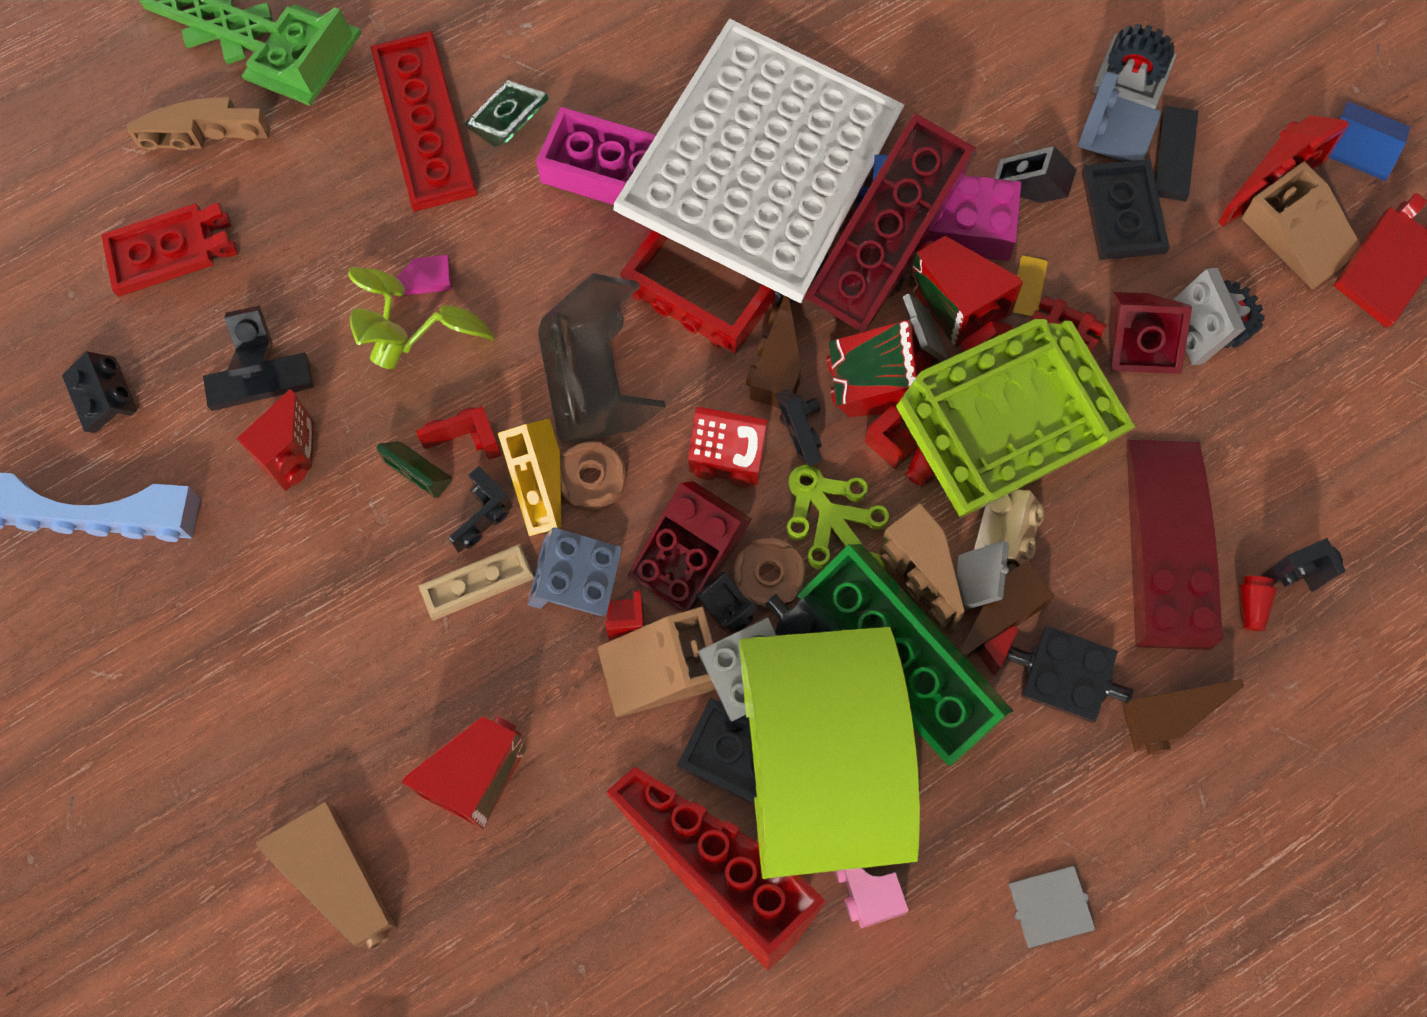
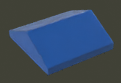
[1329,101,1410,181]

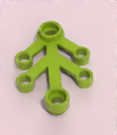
[787,465,889,569]

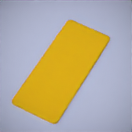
[1013,256,1048,316]

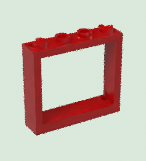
[620,230,775,354]

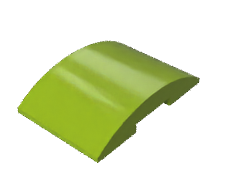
[739,627,920,879]

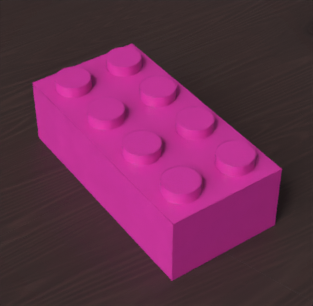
[536,107,656,205]
[923,175,1021,261]

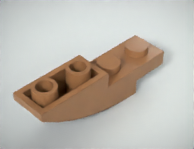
[126,97,270,150]

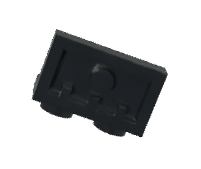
[1261,538,1346,592]

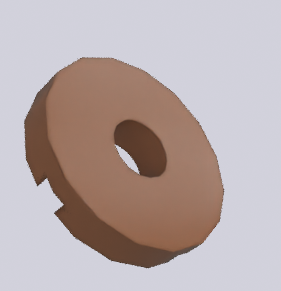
[560,441,626,511]
[733,538,806,610]

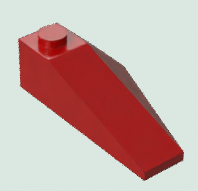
[1218,115,1349,227]

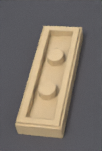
[419,544,534,621]

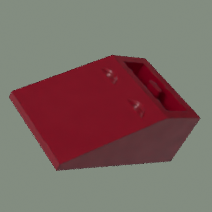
[628,481,752,612]

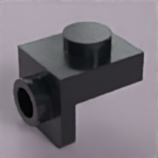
[695,572,758,632]

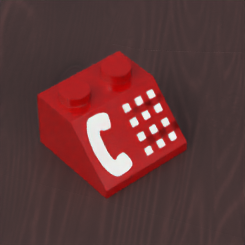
[236,389,314,491]
[688,406,768,487]

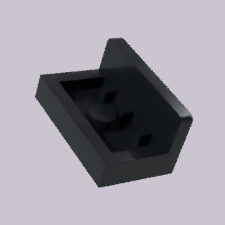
[62,351,137,433]

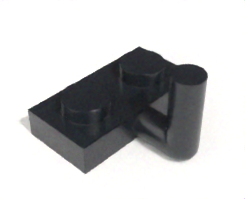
[775,389,822,466]

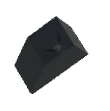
[994,146,1077,203]

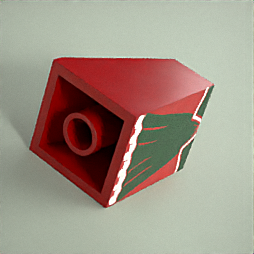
[909,236,1023,348]
[827,320,933,417]
[402,716,527,829]

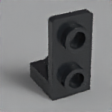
[224,305,273,378]
[448,466,512,553]

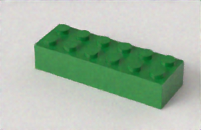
[797,544,1014,767]

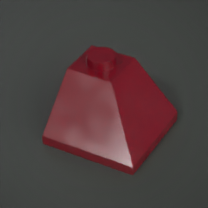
[1109,292,1192,374]

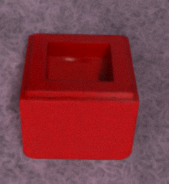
[979,625,1018,676]

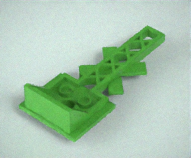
[139,0,362,106]

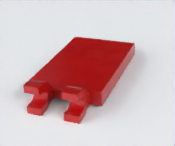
[1333,192,1427,328]
[101,202,238,297]

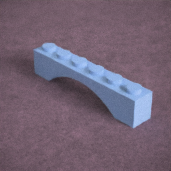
[0,472,200,542]

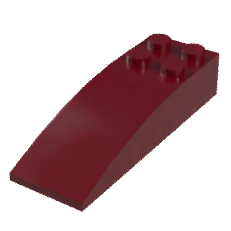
[804,112,977,332]
[1127,439,1223,650]

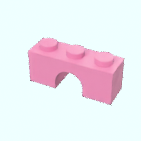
[834,868,909,929]

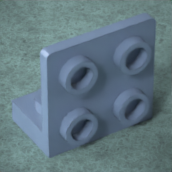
[1077,71,1161,162]
[527,527,622,616]

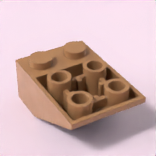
[1242,162,1361,290]
[879,503,964,635]
[597,607,716,718]

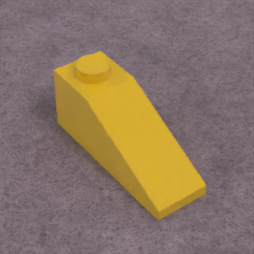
[498,418,562,536]

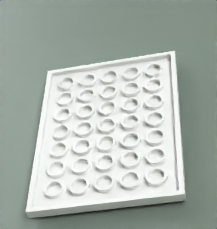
[613,19,905,303]

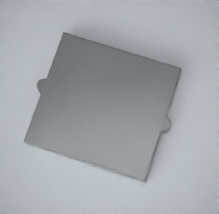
[903,294,948,362]
[956,540,1009,610]
[1008,866,1095,948]

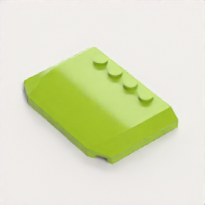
[896,319,1135,517]

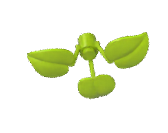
[348,267,495,369]

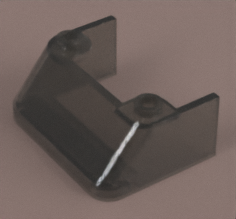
[538,273,666,443]

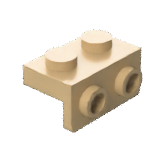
[974,490,1044,567]

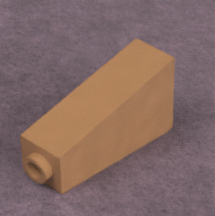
[256,802,397,950]

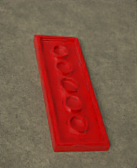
[370,31,477,212]

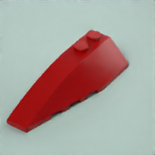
[606,767,826,971]

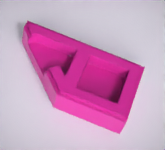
[392,255,452,297]

